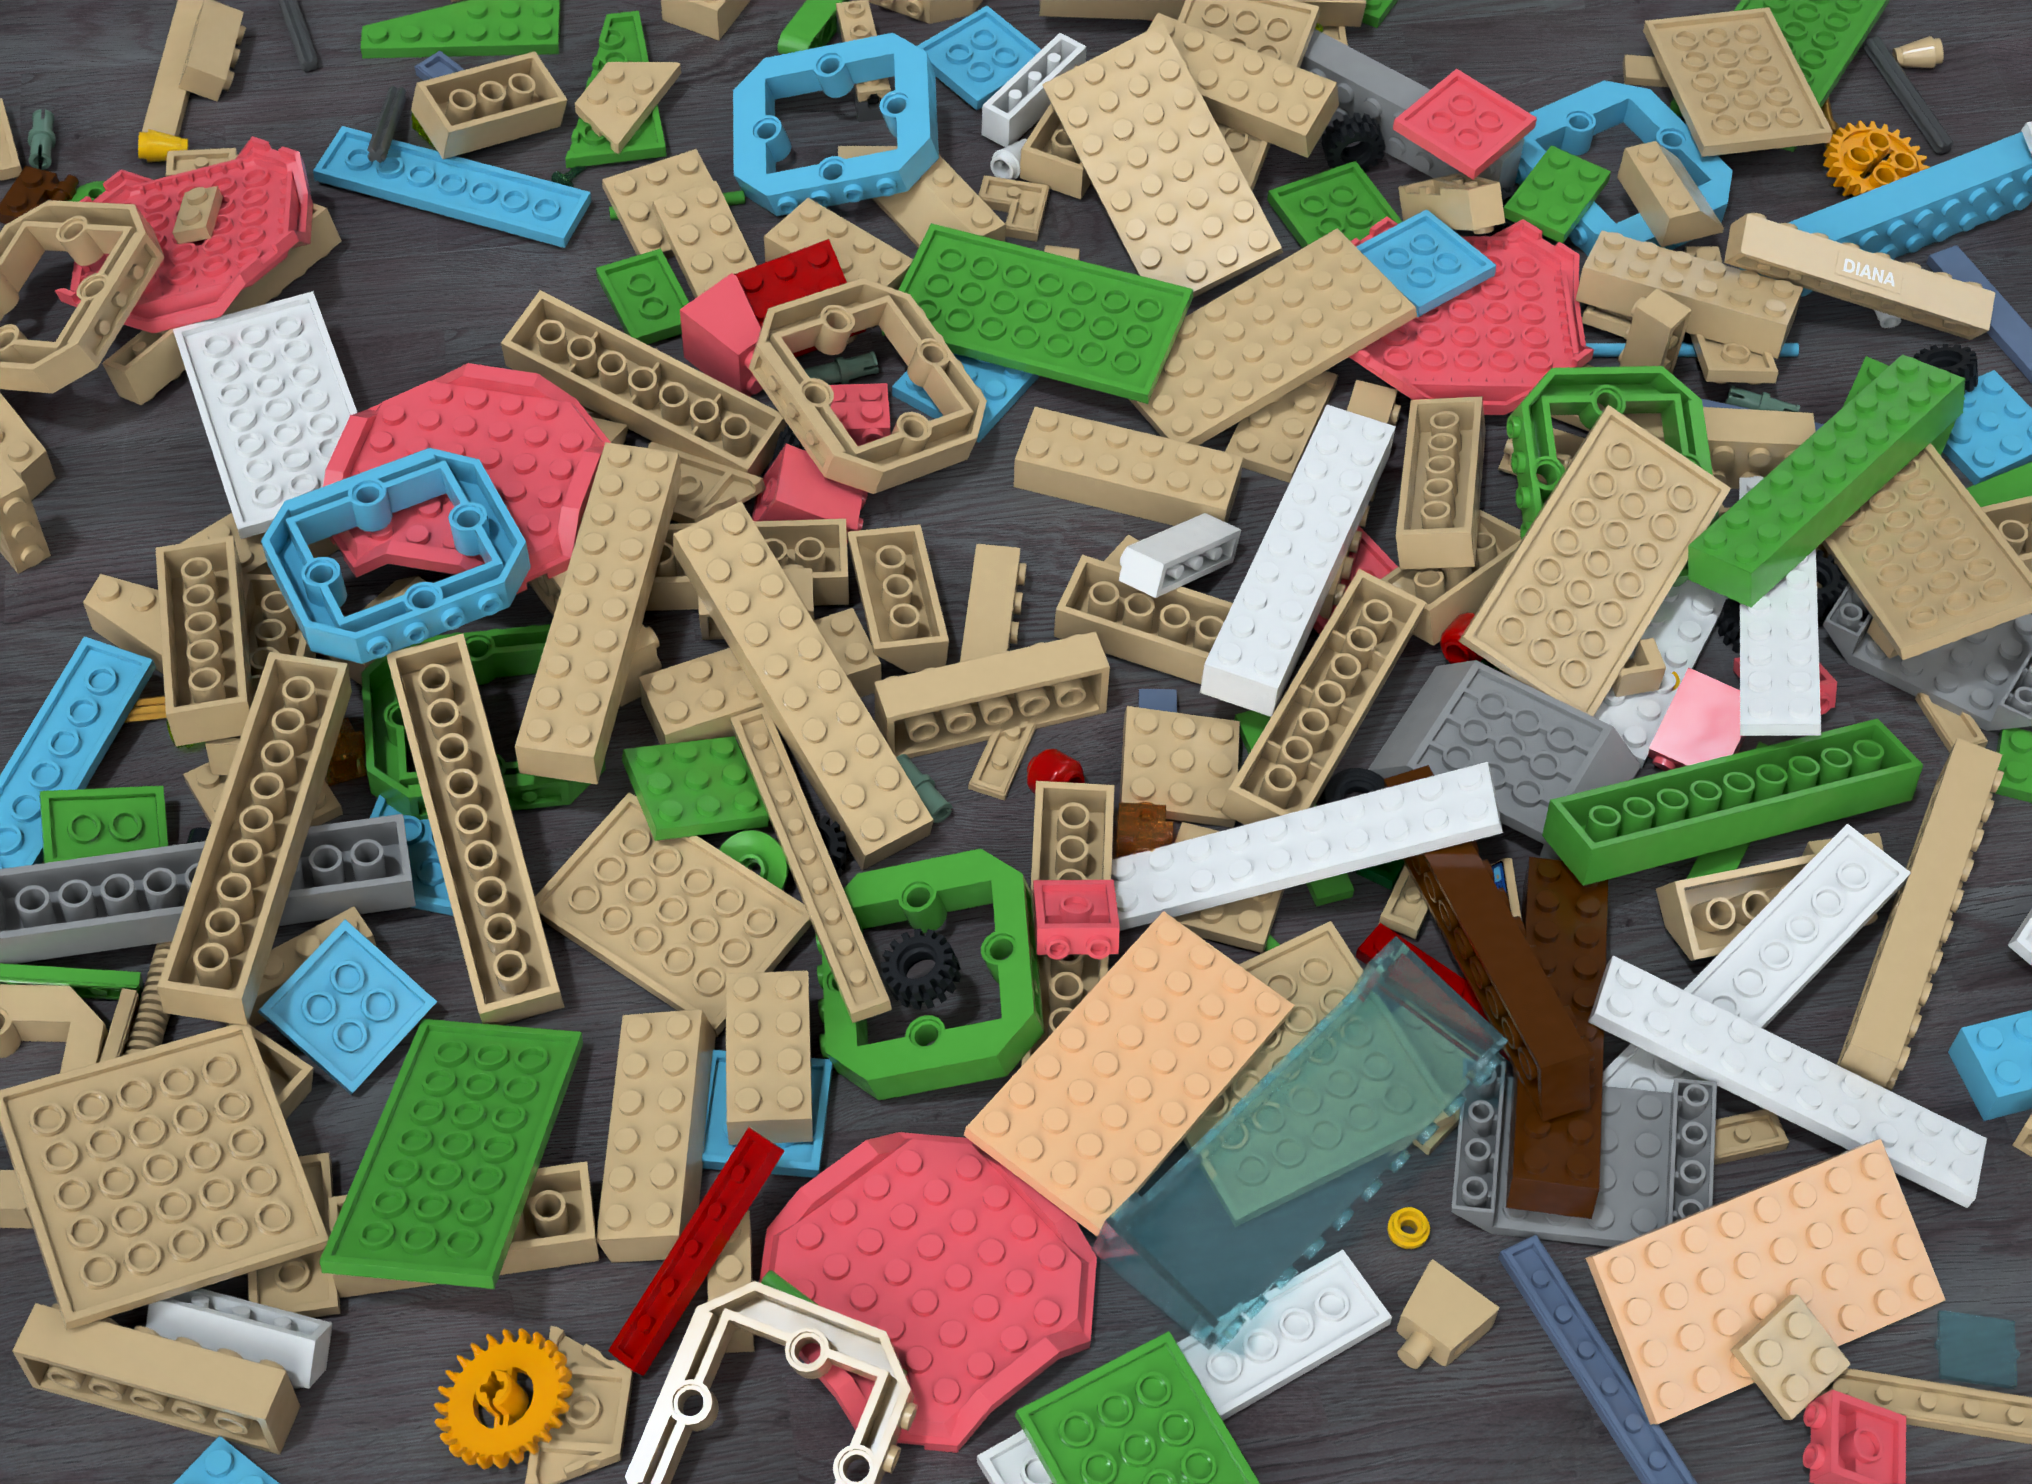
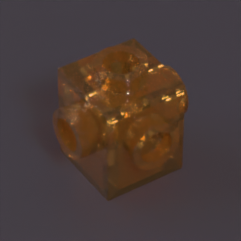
[325,717,367,786]
[1116,802,1173,857]

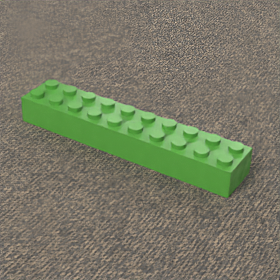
[1688,354,1965,608]
[1542,719,1923,886]

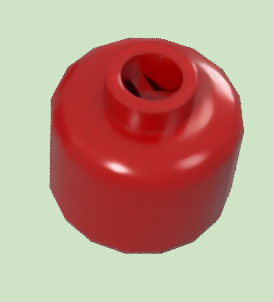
[1440,612,1483,664]
[1027,748,1085,794]

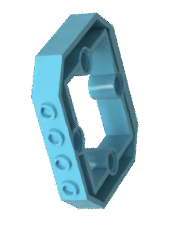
[733,33,939,216]
[1515,80,1733,256]
[261,448,531,664]

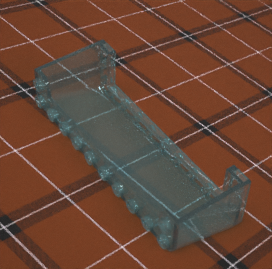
[1091,936,1508,1350]

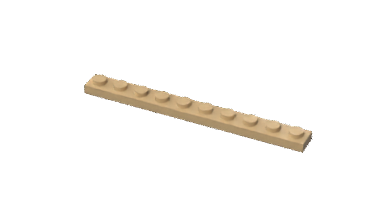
[731,707,892,1023]

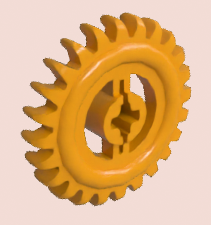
[434,1328,573,1469]

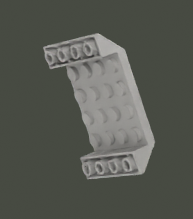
[1823,583,2032,731]
[1368,660,1641,861]
[1451,1057,1717,1247]

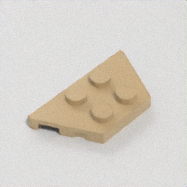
[575,62,681,154]
[648,441,766,523]
[525,1326,633,1484]

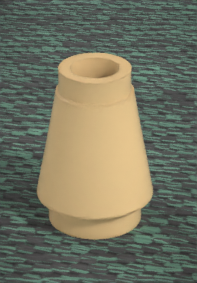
[1892,36,1943,68]

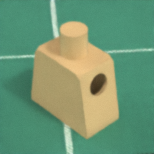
[1397,1259,1500,1369]

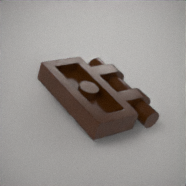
[0,166,79,224]

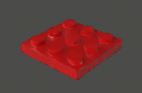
[734,239,866,358]

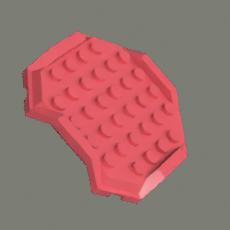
[55,136,313,333]
[1349,216,1594,415]
[323,363,611,594]
[759,1132,1097,1453]

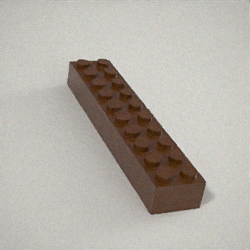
[1384,765,1595,1122]
[1506,857,1608,1219]

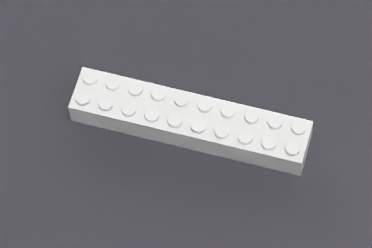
[1200,405,1396,717]

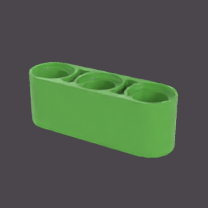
[778,0,850,55]

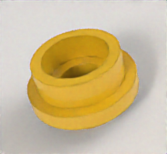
[1387,1207,1430,1249]

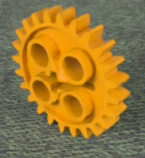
[1823,120,1930,196]

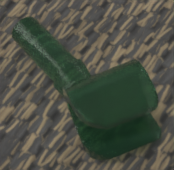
[551,166,586,188]

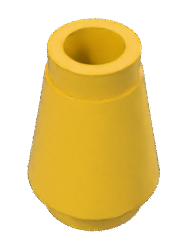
[138,129,188,163]

